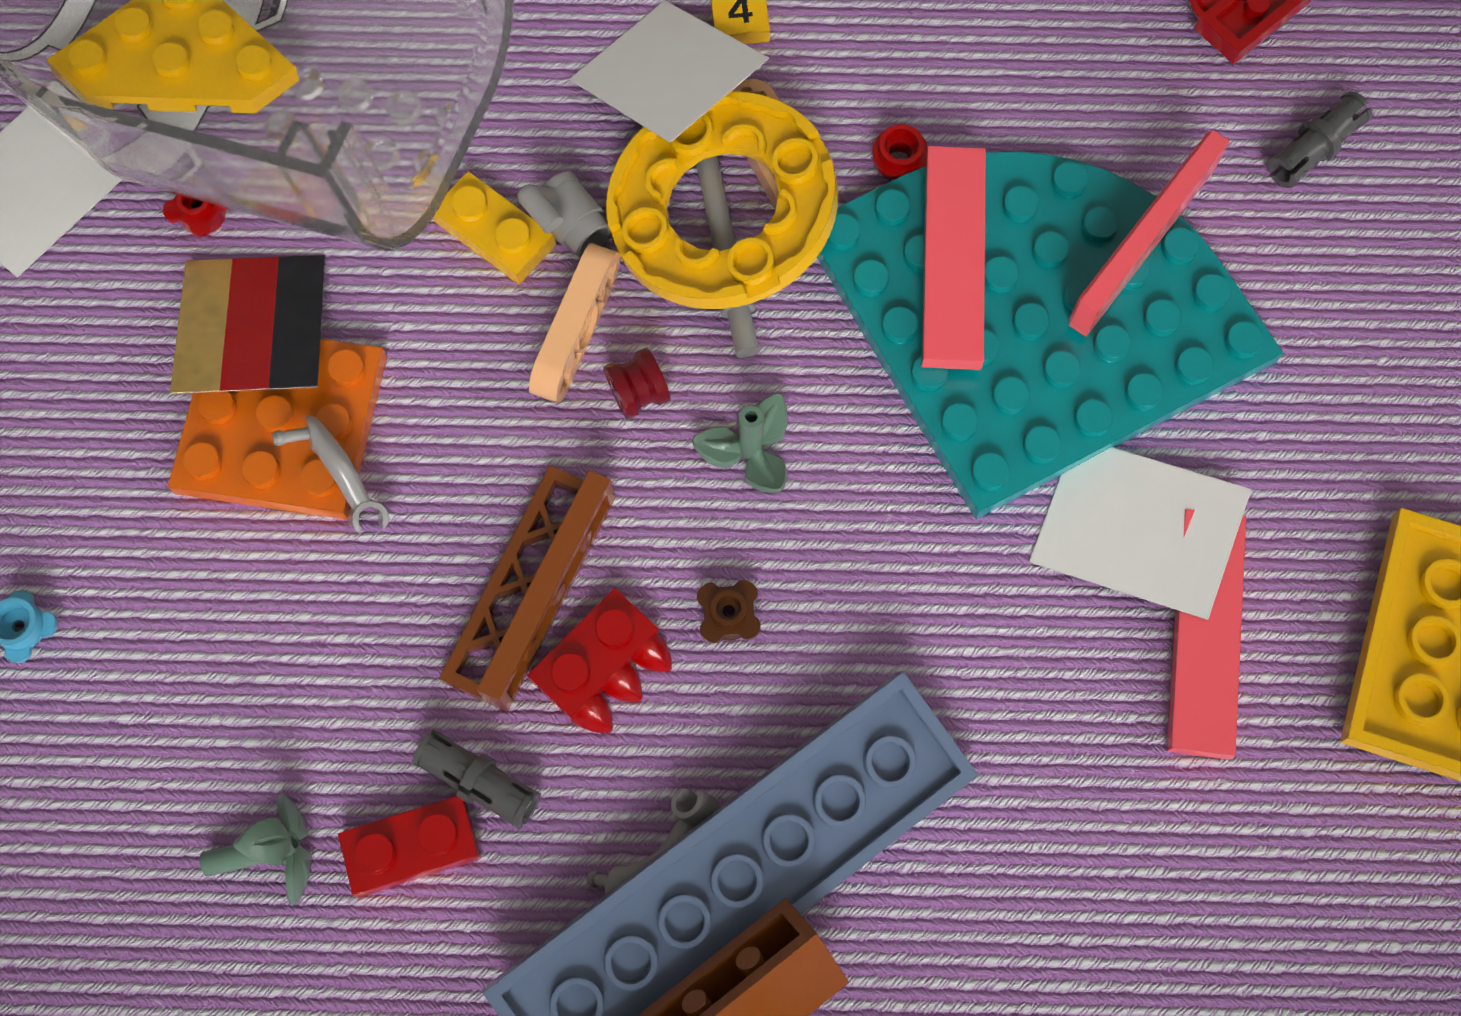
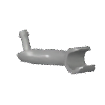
[272,415,389,533]
[586,788,720,894]

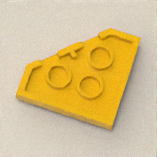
[47,0,299,113]

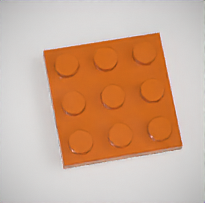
[167,339,387,520]

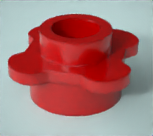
[163,174,232,237]

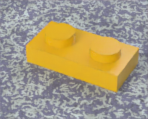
[430,171,556,285]

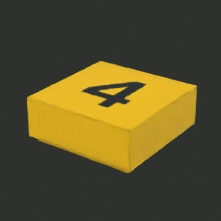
[710,0,770,44]

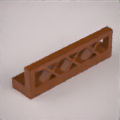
[439,465,615,713]

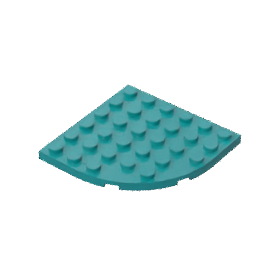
[817,151,1284,519]

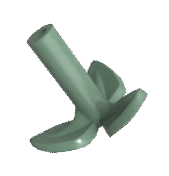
[692,393,788,493]
[199,793,312,905]

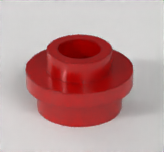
[872,124,928,180]

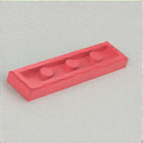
[1069,130,1230,337]
[921,146,986,370]
[1167,509,1246,760]

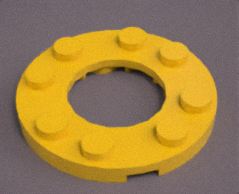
[606,91,839,309]

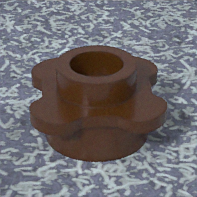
[697,580,761,643]

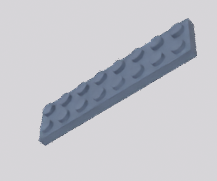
[482,671,978,1016]

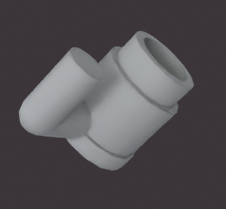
[518,171,611,257]

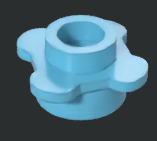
[0,590,58,663]

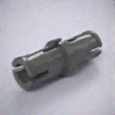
[1267,91,1372,188]
[412,729,541,829]

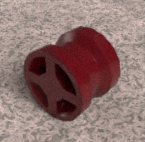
[603,347,671,420]

